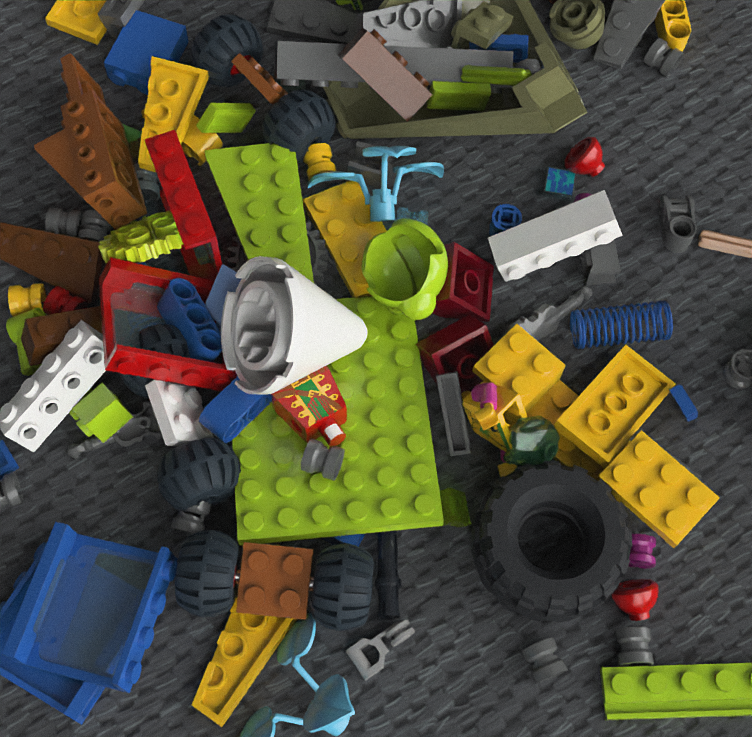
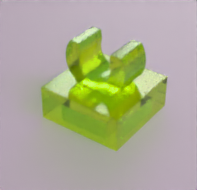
[440,488,471,527]

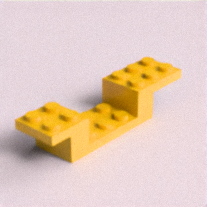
[472,324,720,548]

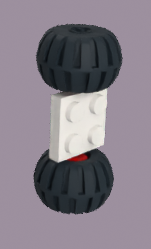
[119,324,241,512]

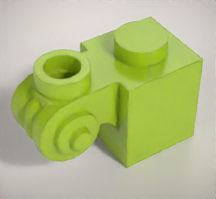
[69,382,133,443]

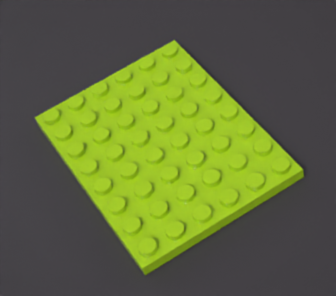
[232,296,444,546]

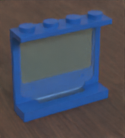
[2,522,178,694]

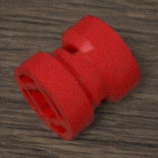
[43,286,88,315]

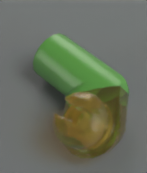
[122,123,142,159]

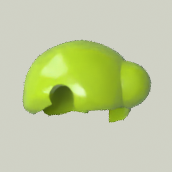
[361,218,448,320]

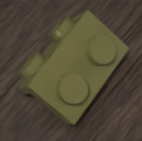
[451,1,514,50]

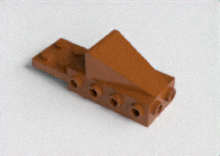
[34,53,147,230]

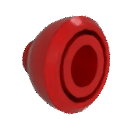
[565,137,605,177]
[611,579,659,621]

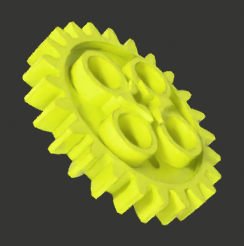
[98,211,183,263]

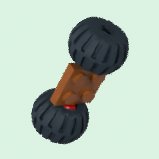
[191,14,335,163]
[175,530,374,631]

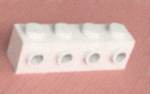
[488,190,622,282]
[0,320,106,452]

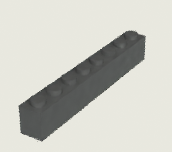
[274,41,514,94]

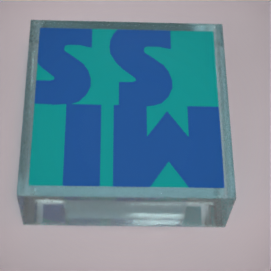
[542,166,577,201]

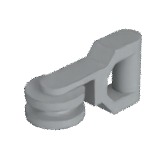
[346,620,415,681]

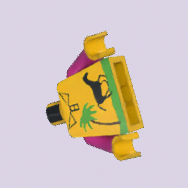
[462,381,534,477]

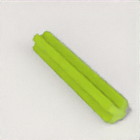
[460,65,532,86]

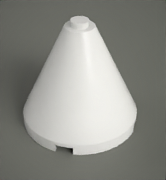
[221,256,367,395]

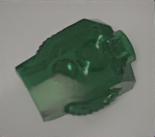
[503,416,560,466]

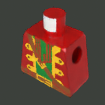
[271,365,347,447]

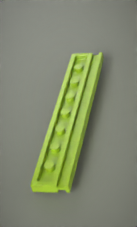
[600,663,752,720]

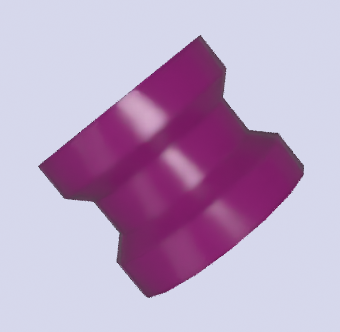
[628,534,656,569]

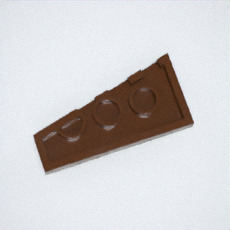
[0,221,103,304]

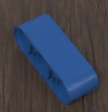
[157,278,222,362]
[199,376,272,443]

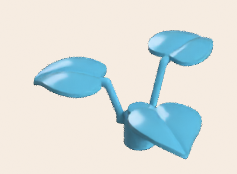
[308,146,444,222]
[240,612,355,737]

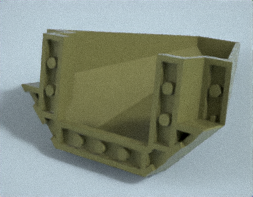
[323,0,588,139]

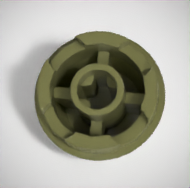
[549,0,605,50]

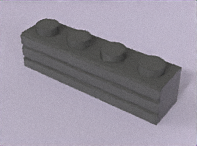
[436,371,472,456]

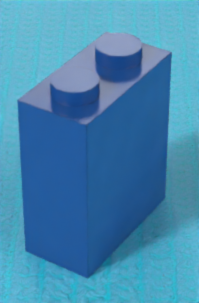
[104,10,189,95]

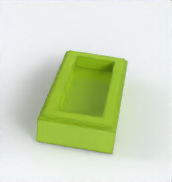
[426,81,491,111]
[196,103,256,133]

